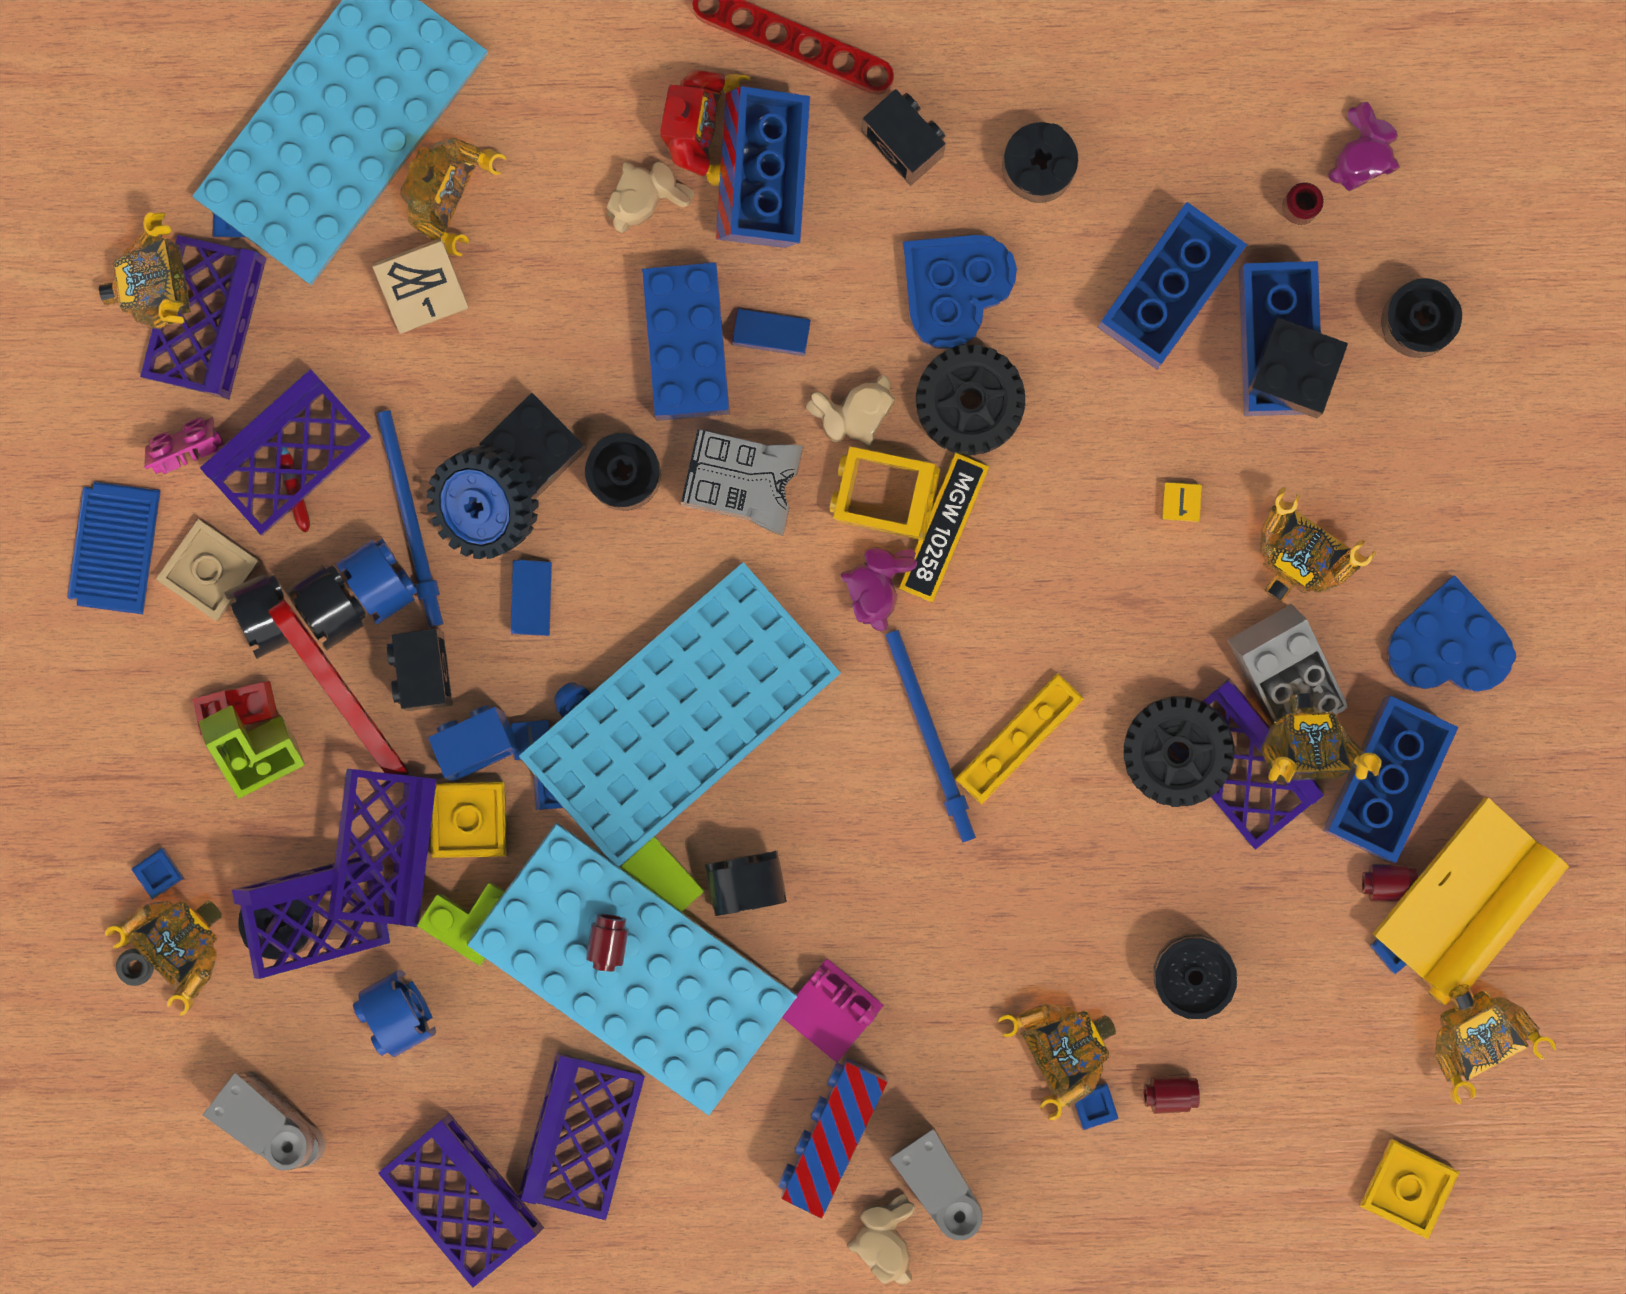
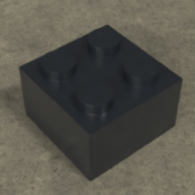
[862,89,946,186]
[1247,317,1348,418]
[479,393,587,499]
[387,629,453,711]

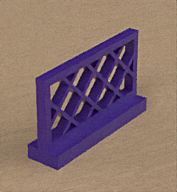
[140,235,267,400]
[200,369,373,536]
[1169,678,1324,850]
[328,769,437,927]
[232,856,390,979]
[518,1052,645,1220]
[378,1113,544,1288]

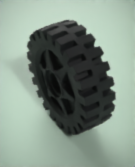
[916,344,1025,455]
[1123,696,1235,807]

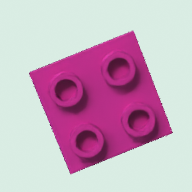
[144,417,224,474]
[782,958,884,1062]

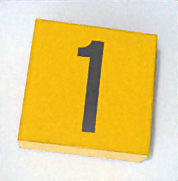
[1162,482,1202,522]

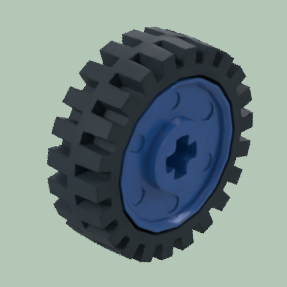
[427,445,539,559]

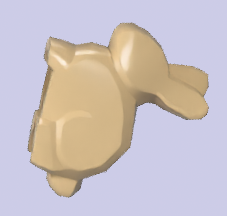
[607,162,694,233]
[806,375,895,447]
[846,1194,915,1285]

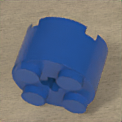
[336,538,418,625]
[353,970,436,1057]

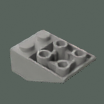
[1227,604,1349,744]

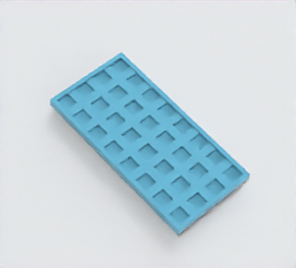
[192,0,488,286]
[519,562,841,867]
[467,822,797,1116]

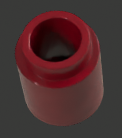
[1282,182,1324,225]
[1362,864,1418,902]
[586,914,629,972]
[1143,1075,1200,1114]

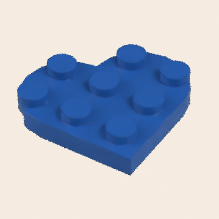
[903,235,1017,349]
[1387,575,1516,692]

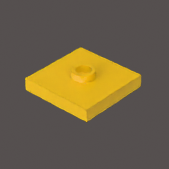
[431,782,507,858]
[1359,1138,1460,1239]

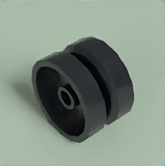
[1153,934,1237,1019]

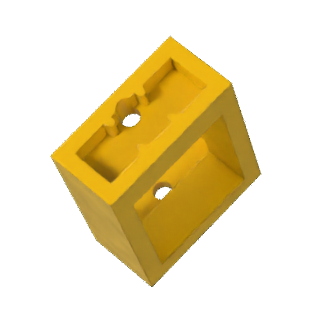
[830,446,941,541]

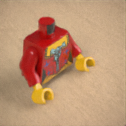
[660,70,750,186]

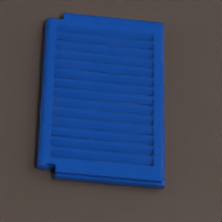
[67,482,161,615]

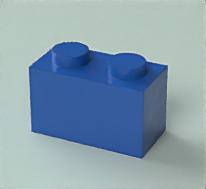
[428,705,520,782]

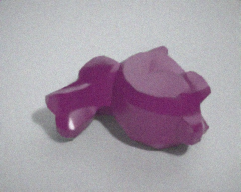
[1328,102,1400,191]
[841,547,917,632]

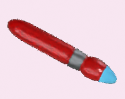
[281,448,310,533]

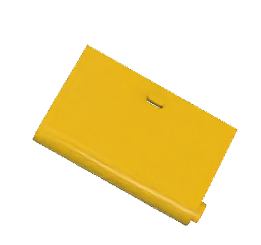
[1372,796,1569,1006]

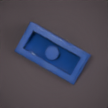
[732,309,811,356]
[511,560,552,636]

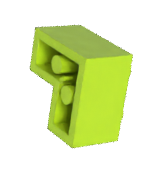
[199,705,305,799]
[417,882,506,966]

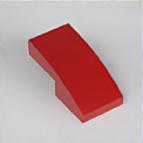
[192,681,278,735]

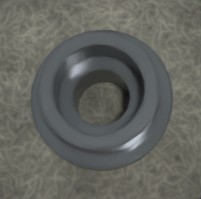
[116,949,154,986]

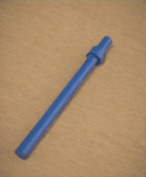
[377,410,444,628]
[885,630,976,843]

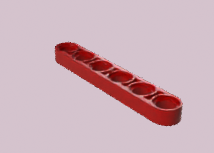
[692,0,894,95]
[268,600,409,784]

